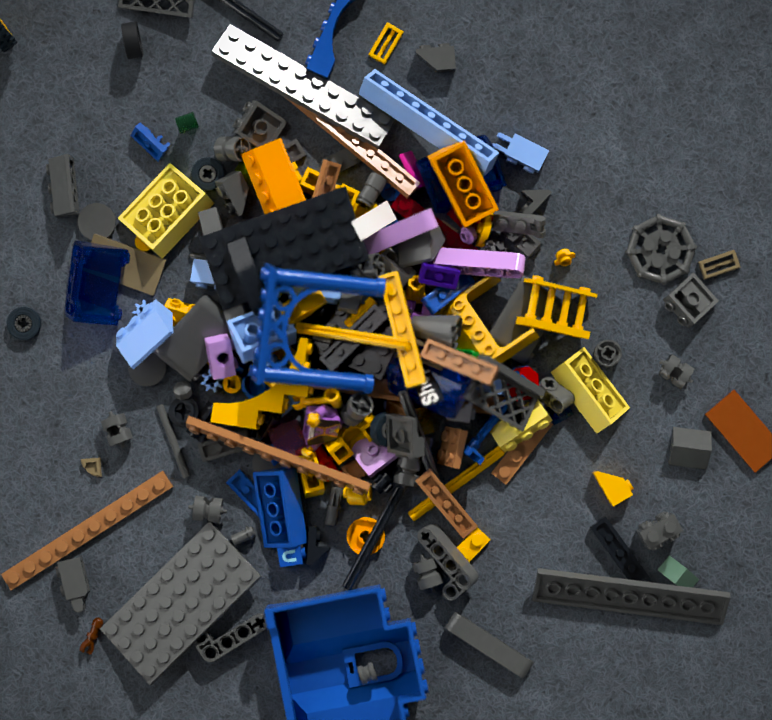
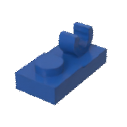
[131,123,170,161]

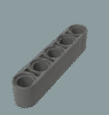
[445,611,534,679]

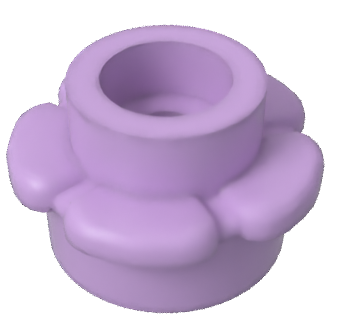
[460,226,477,244]

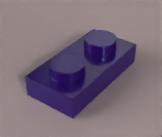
[417,262,461,290]

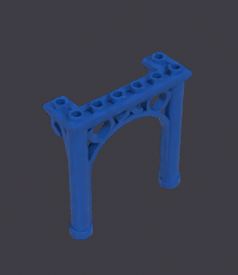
[249,263,386,394]

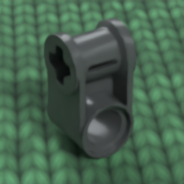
[538,377,575,413]

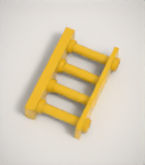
[516,275,598,339]

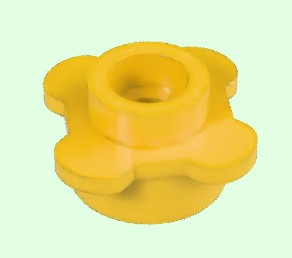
[554,249,576,266]

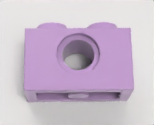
[204,333,238,380]

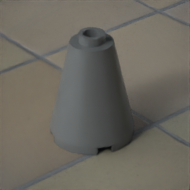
[411,315,462,350]

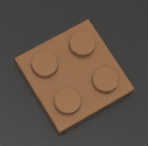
[437,426,468,469]

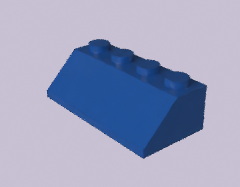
[253,467,308,548]

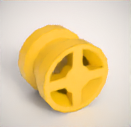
[222,374,242,393]

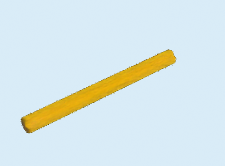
[295,322,408,350]
[408,446,504,521]

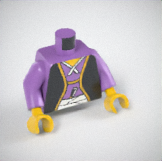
[301,404,349,461]

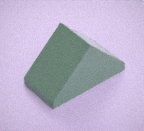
[658,555,699,588]

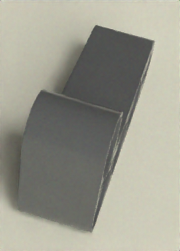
[417,524,479,601]
[194,613,267,662]

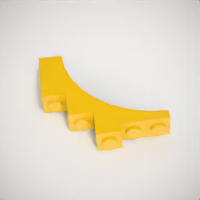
[211,337,315,429]

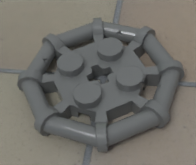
[625,214,697,286]

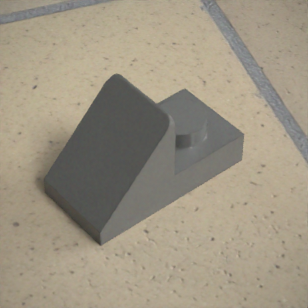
[520,190,552,215]

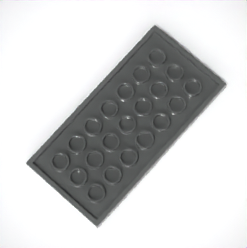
[100,522,262,685]

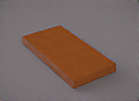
[704,390,772,473]

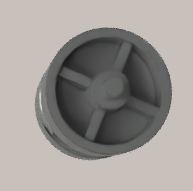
[214,136,251,162]
[349,253,385,279]
[658,354,694,389]
[340,393,373,426]
[101,411,133,448]
[393,457,423,491]
[188,495,227,523]
[412,554,443,592]

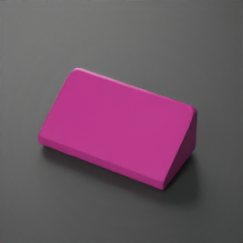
[399,151,428,190]

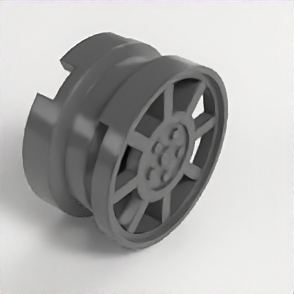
[594,340,622,367]

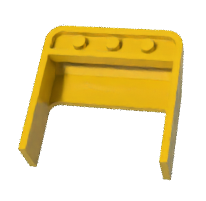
[441,276,540,363]

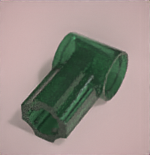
[175,112,199,135]

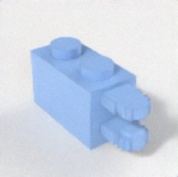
[491,132,549,174]

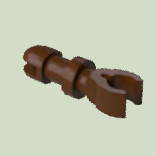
[80,617,103,655]

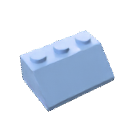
[116,299,173,369]
[227,301,297,363]

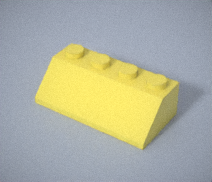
[550,347,630,434]

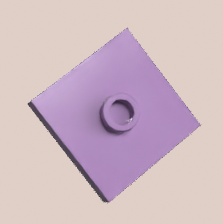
[352,439,398,478]

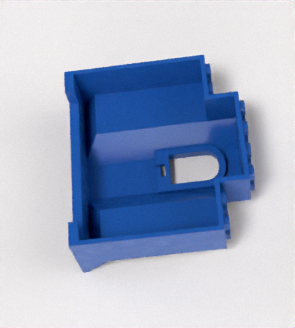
[264,584,429,720]

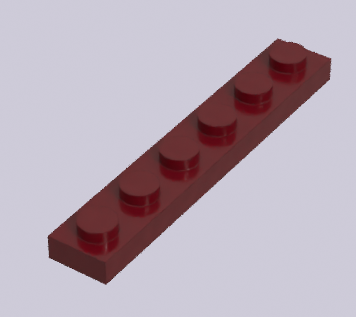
[390,193,479,250]

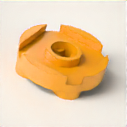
[347,517,385,555]

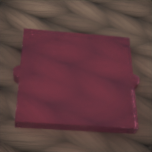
[267,419,307,456]

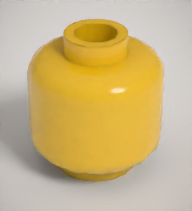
[343,486,372,505]

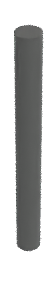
[156,404,190,478]

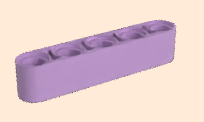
[364,208,438,254]
[430,247,526,278]

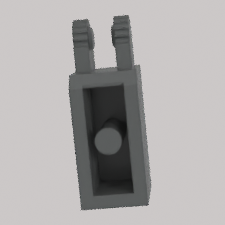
[56,556,90,613]

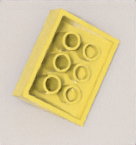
[118,163,214,259]

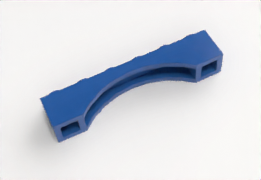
[305,0,355,80]

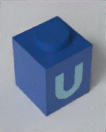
[277,545,306,567]

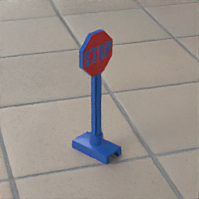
[464,365,539,465]

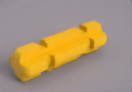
[344,297,377,328]

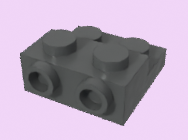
[232,100,287,147]
[663,272,719,328]
[386,413,425,460]

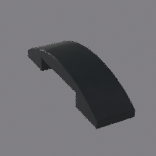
[227,237,264,317]

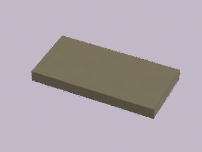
[82,234,167,296]

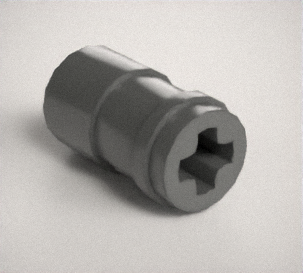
[356,172,387,210]

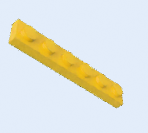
[379,271,427,388]

